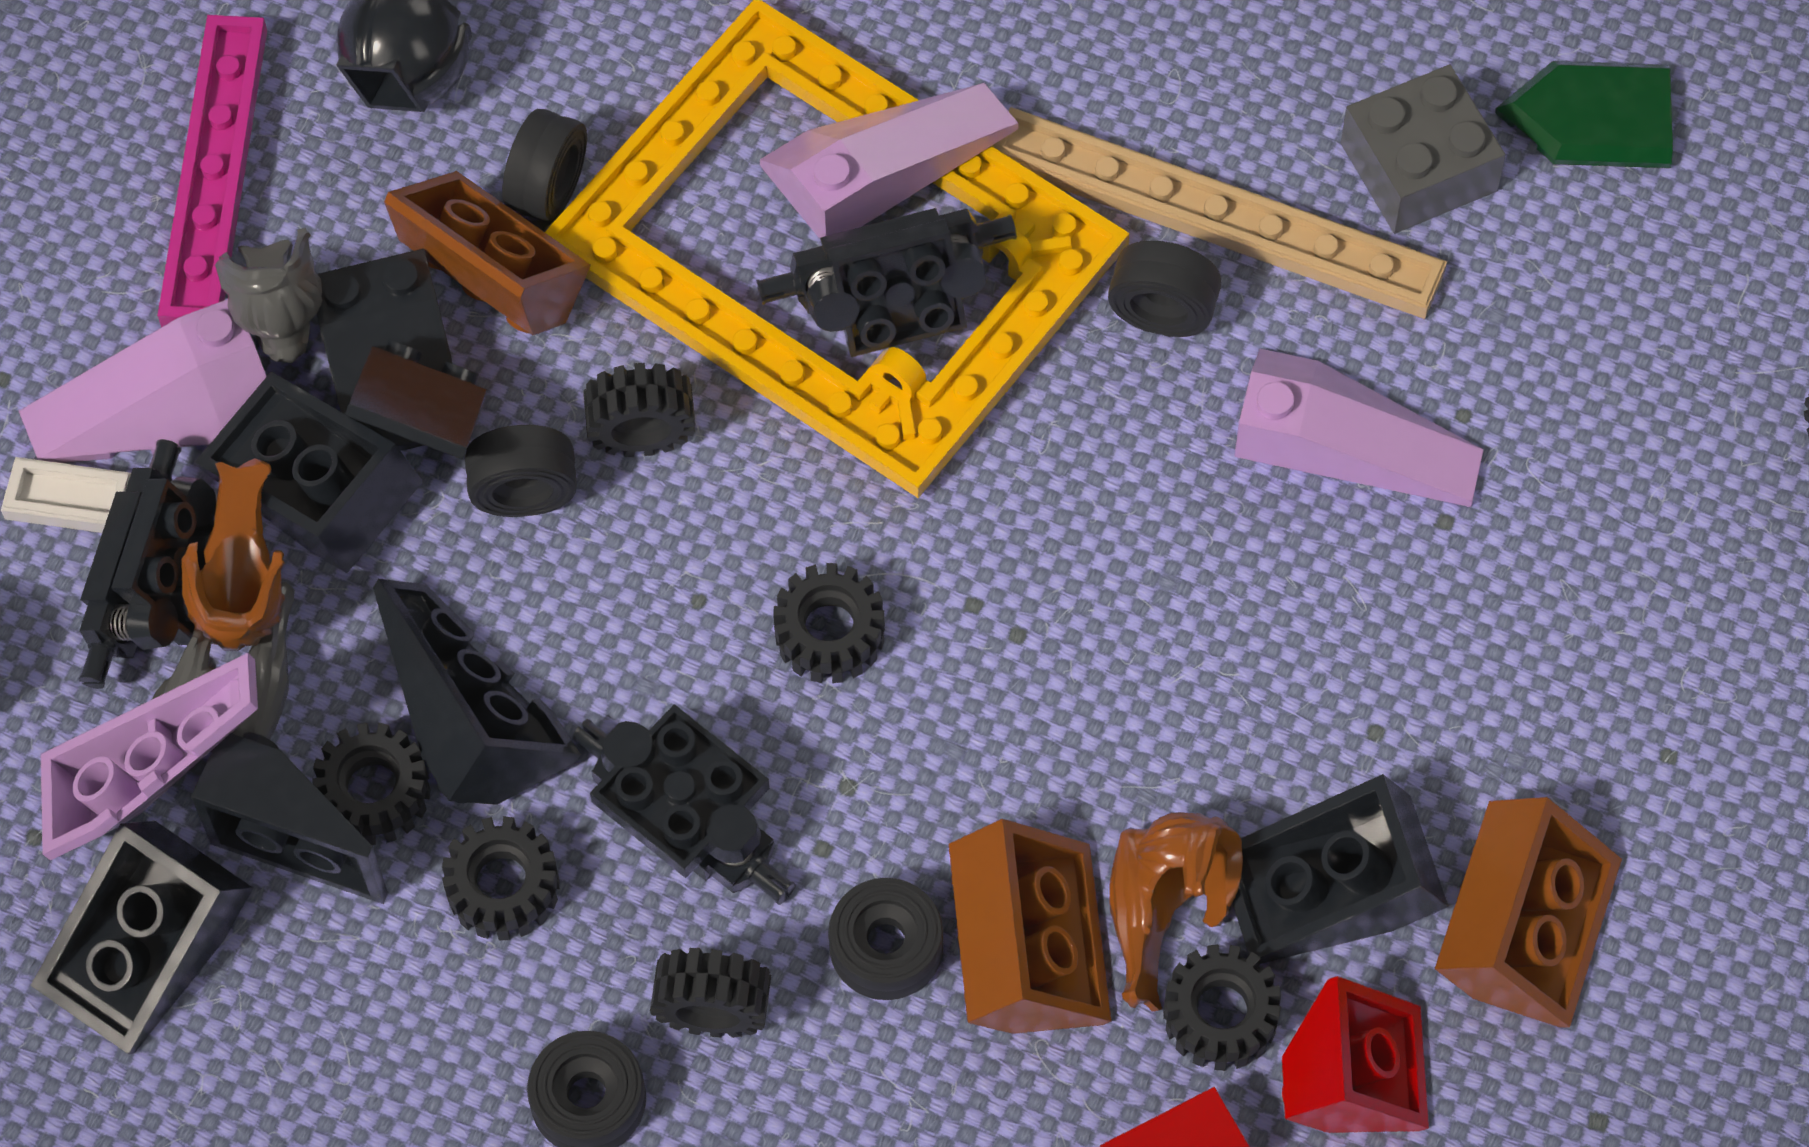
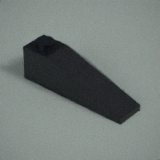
[373,579,581,805]

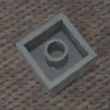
[1340,64,1506,234]

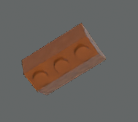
[384,171,591,335]
[1435,797,1622,1028]
[948,818,1112,1034]

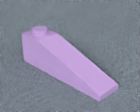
[760,83,1018,239]
[19,299,267,463]
[1235,349,1483,507]
[41,653,258,860]

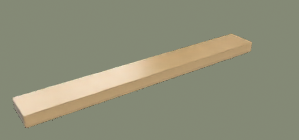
[992,107,1447,319]

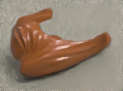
[182,458,285,651]
[1109,812,1243,1012]

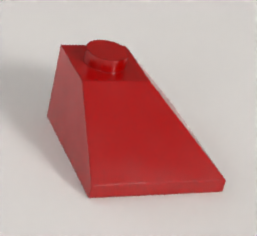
[1282,976,1429,1133]

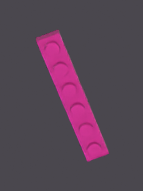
[157,15,267,327]

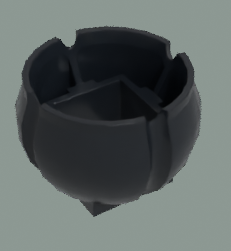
[336,0,472,112]

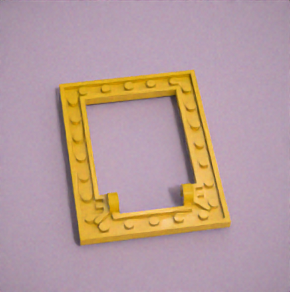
[545,0,1130,498]

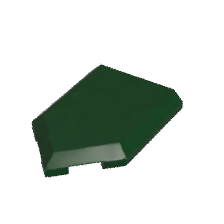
[1495,61,1673,168]

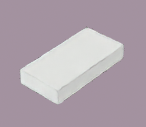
[1,457,131,533]

